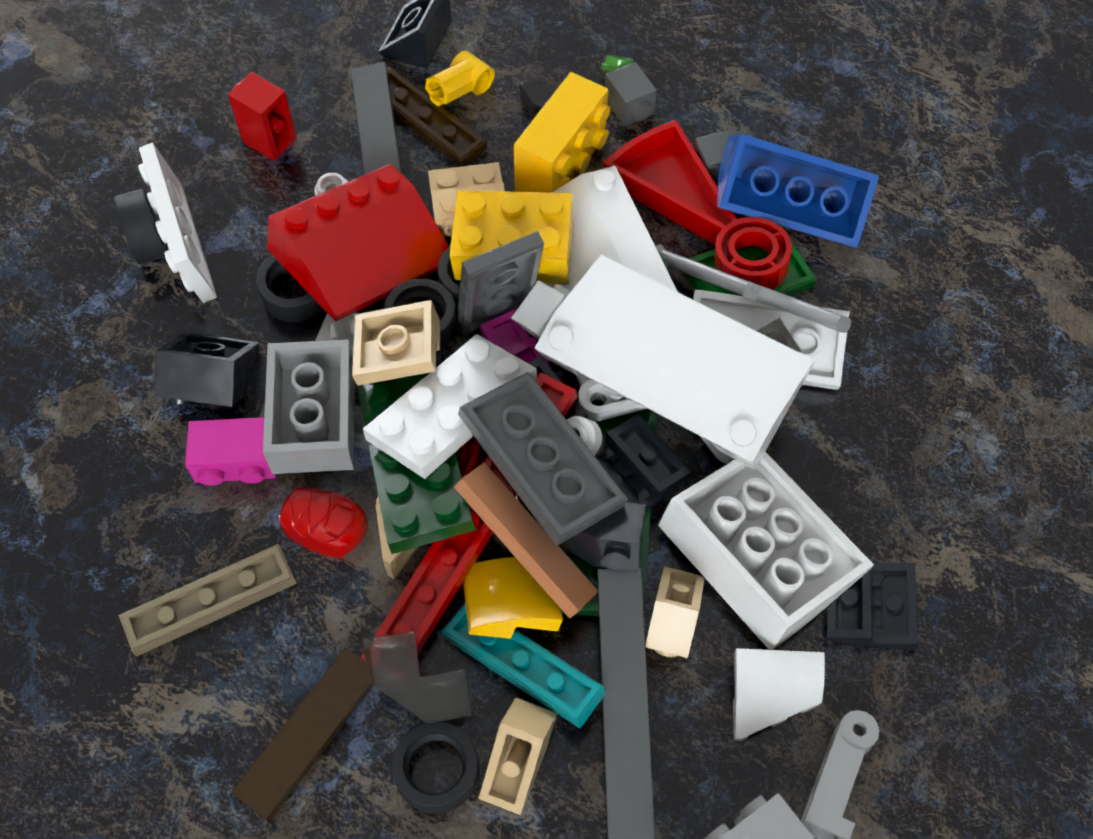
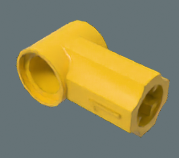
[425,50,495,107]

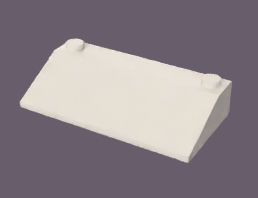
[545,166,677,387]
[535,255,814,469]

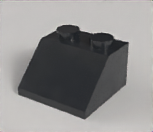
[155,332,259,410]

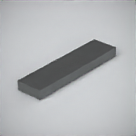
[351,62,403,175]

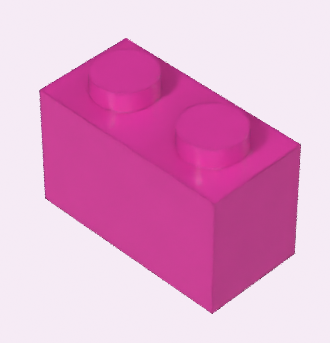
[185,417,276,486]

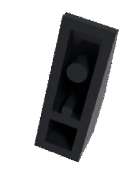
[517,495,646,572]

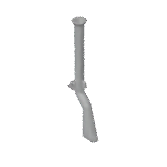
[656,244,851,333]

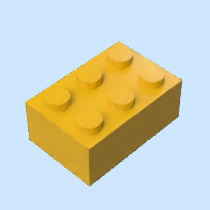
[513,72,610,193]
[449,190,574,284]

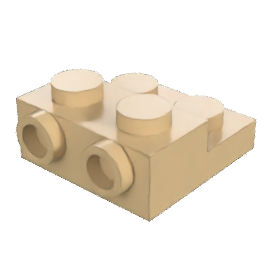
[428,162,505,237]
[352,300,440,386]

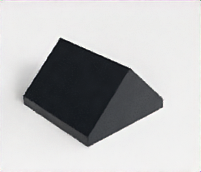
[378,0,452,69]

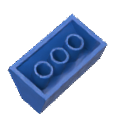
[717,133,879,248]

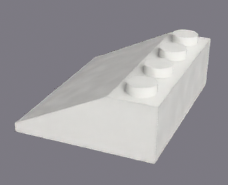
[658,452,874,650]

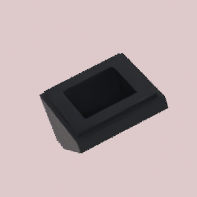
[520,82,555,120]

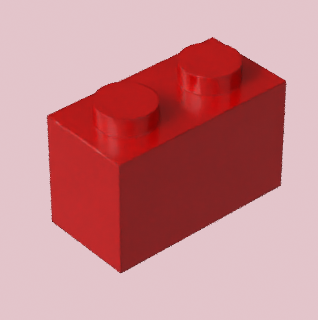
[228,72,297,161]

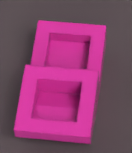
[479,309,552,369]

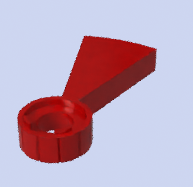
[603,120,792,290]

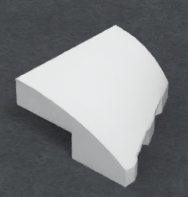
[733,648,825,741]

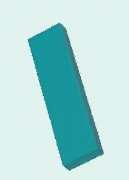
[441,604,606,728]

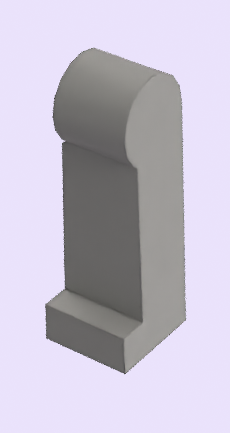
[800,710,880,839]

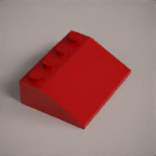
[267,164,449,322]

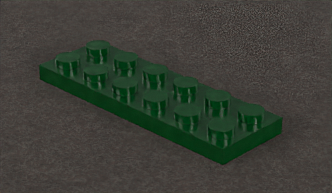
[357,373,476,554]

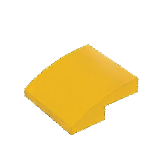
[463,557,563,639]

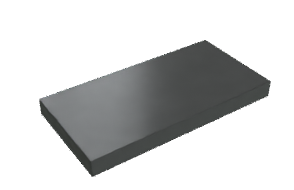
[457,231,544,335]
[458,372,628,546]

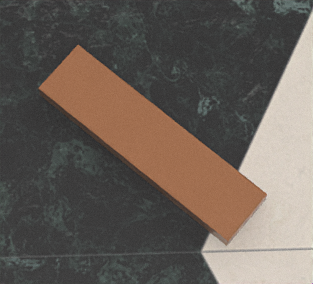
[454,463,598,618]

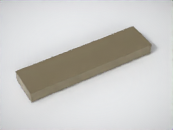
[119,544,296,657]

